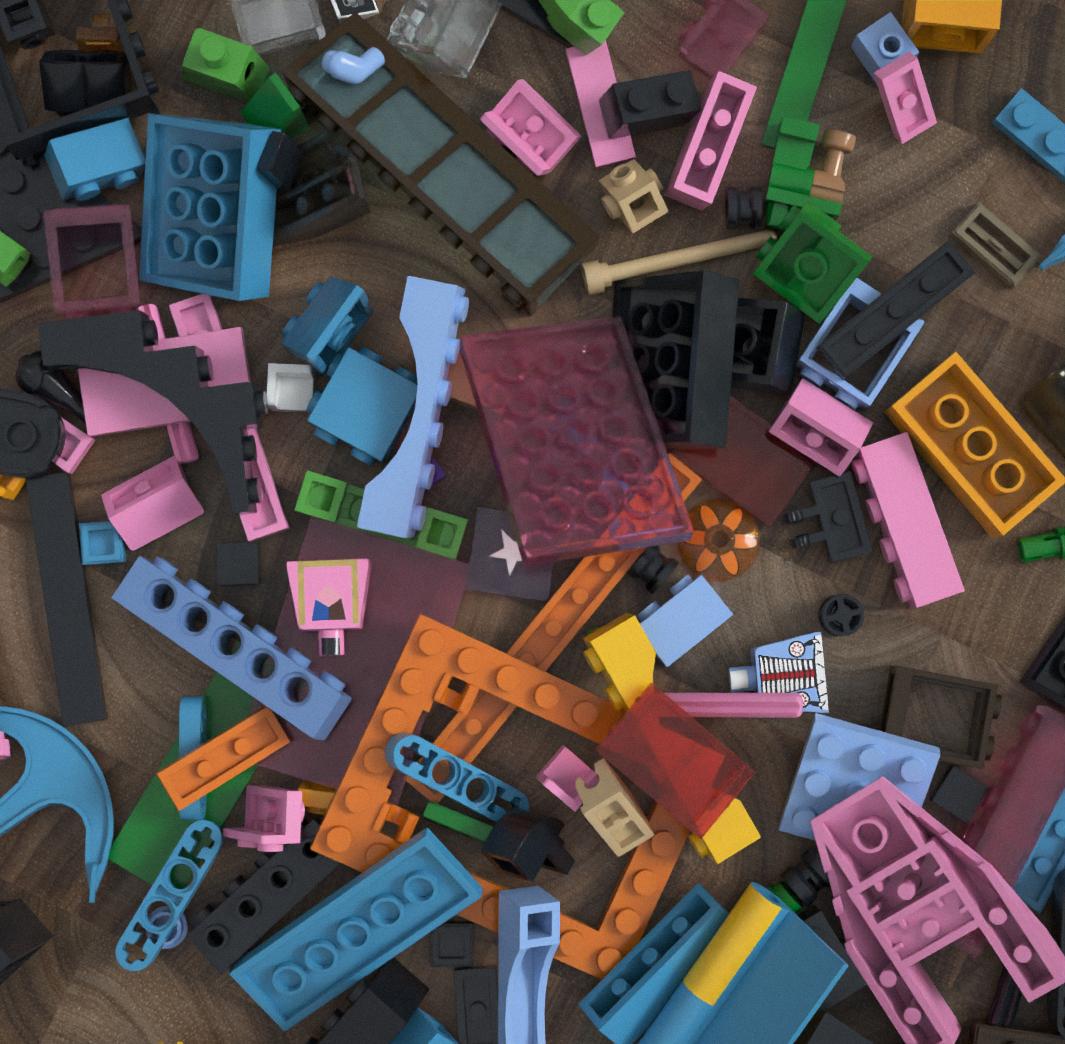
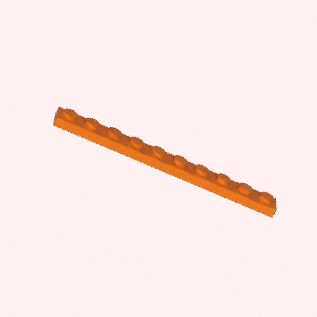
[404,453,702,804]

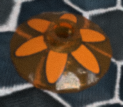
[677,499,760,581]

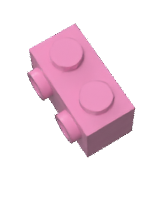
[769,378,874,477]

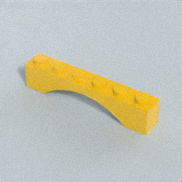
[583,613,761,864]

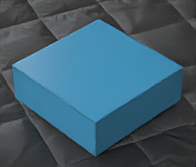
[79,521,126,566]

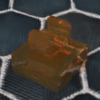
[76,14,125,52]

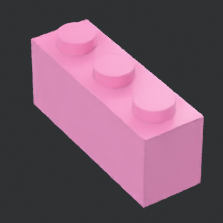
[664,71,757,211]

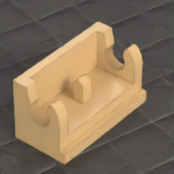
[575,758,655,857]

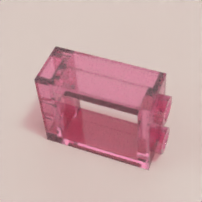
[43,203,140,319]

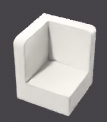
[267,363,316,413]

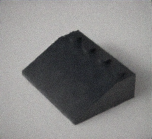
[602,270,739,449]

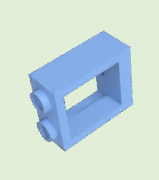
[796,278,925,411]

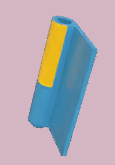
[638,882,849,1044]

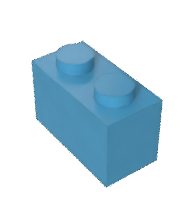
[44,118,146,201]

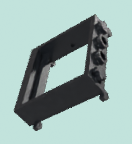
[0,0,161,167]

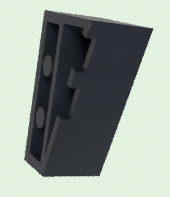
[305,957,429,1044]

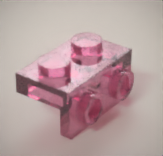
[679,0,769,79]

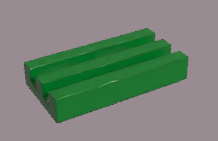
[422,801,493,844]

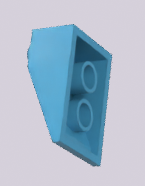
[281,276,374,378]

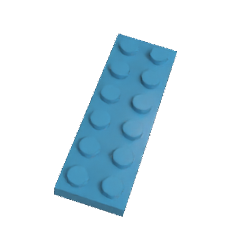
[229,827,483,1032]

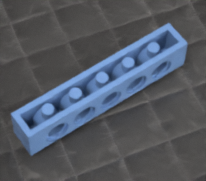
[111,556,353,741]

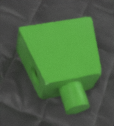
[181,28,270,103]

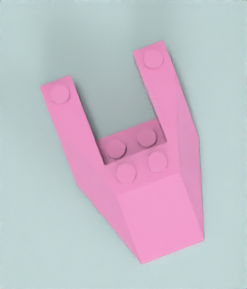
[810,776,1065,1044]

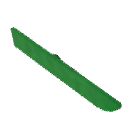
[761,0,847,149]

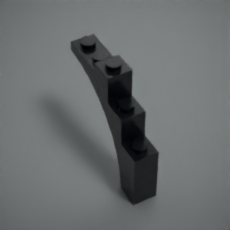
[38,310,268,515]

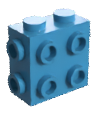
[306,347,417,467]

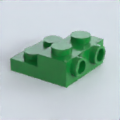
[753,201,872,324]

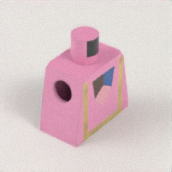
[287,559,371,656]

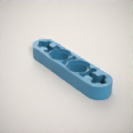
[385,732,530,823]
[115,820,224,971]

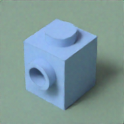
[851,12,919,84]

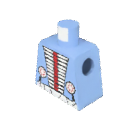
[728,632,829,713]

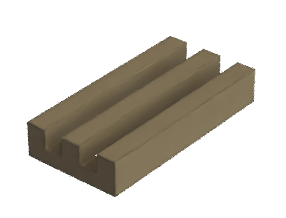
[950,202,1042,289]

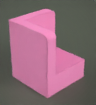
[535,745,599,812]

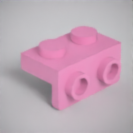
[480,79,582,176]
[223,785,305,852]

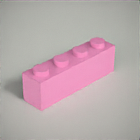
[851,432,965,609]

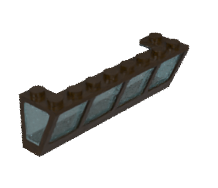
[282,12,599,316]

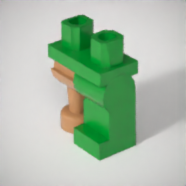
[762,116,857,231]

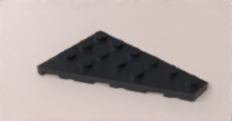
[0,133,142,303]

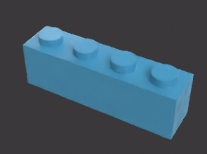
[578,882,729,1044]

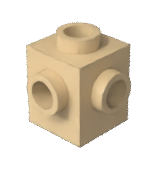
[598,159,668,233]

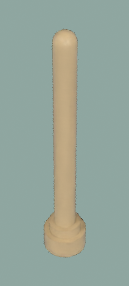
[581,229,777,296]

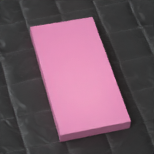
[78,327,251,437]

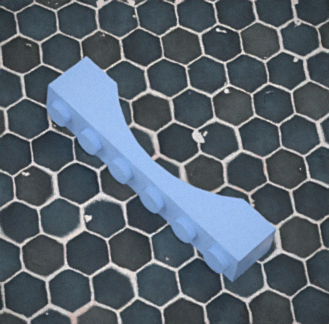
[357,276,469,538]
[498,886,560,1044]

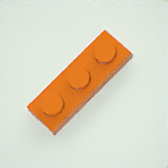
[155,706,290,811]

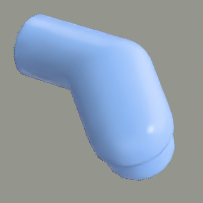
[322,47,385,85]

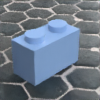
[636,574,733,667]

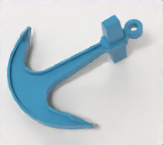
[0,706,114,903]

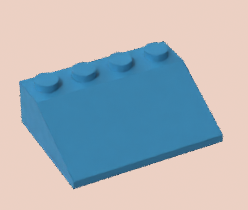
[139,114,281,301]

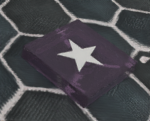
[465,507,560,602]

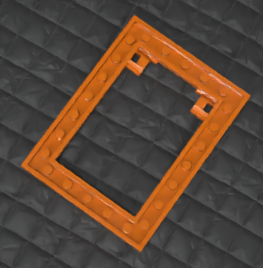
[310,613,725,980]

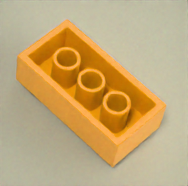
[884,352,1065,539]

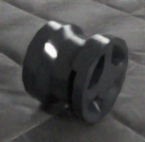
[725,187,762,229]
[627,542,679,595]
[818,594,864,636]

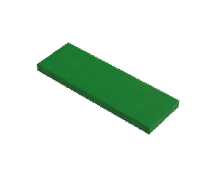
[109,640,308,889]

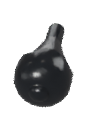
[15,350,86,424]

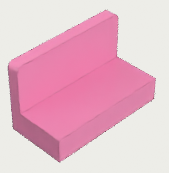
[101,456,204,551]

